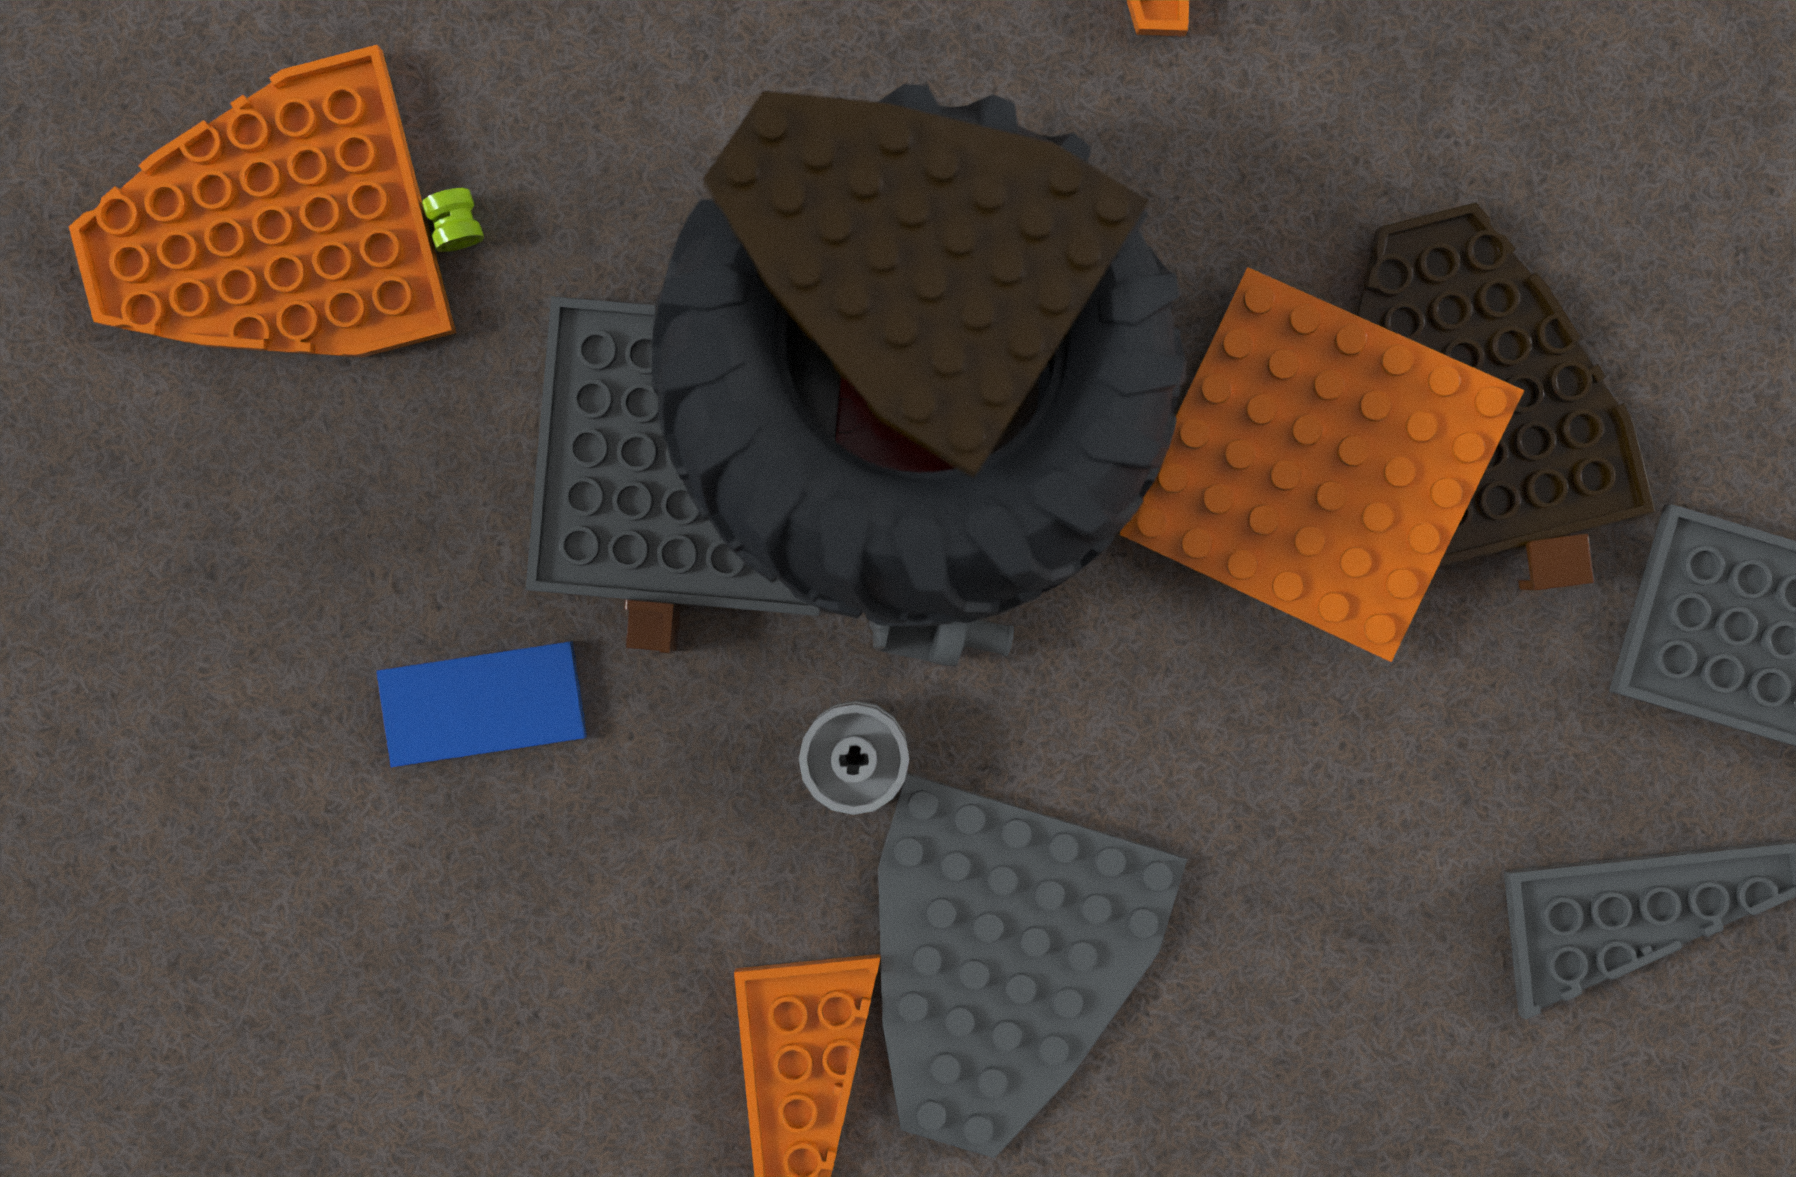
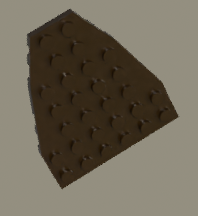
[703,90,1150,479]
[1357,202,1656,567]

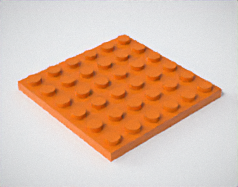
[1119,267,1524,662]

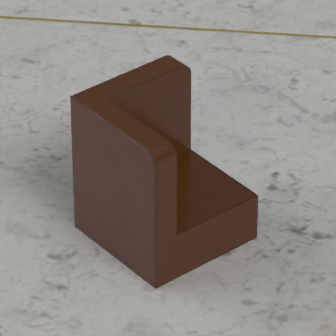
[1518,534,1594,591]
[624,599,681,653]

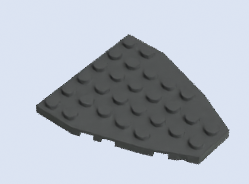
[878,773,1187,1158]

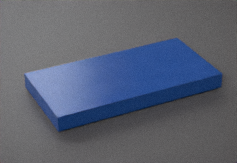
[376,641,587,767]

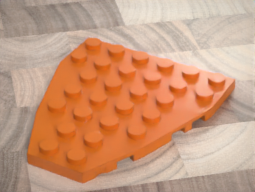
[68,45,456,358]

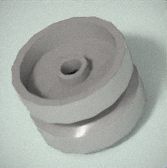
[799,700,909,815]

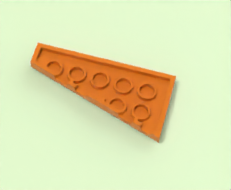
[734,954,881,1177]

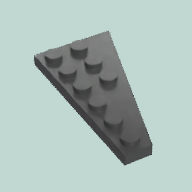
[1503,840,1796,1020]

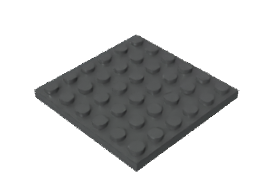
[526,296,841,616]

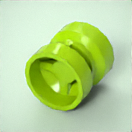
[422,188,484,252]

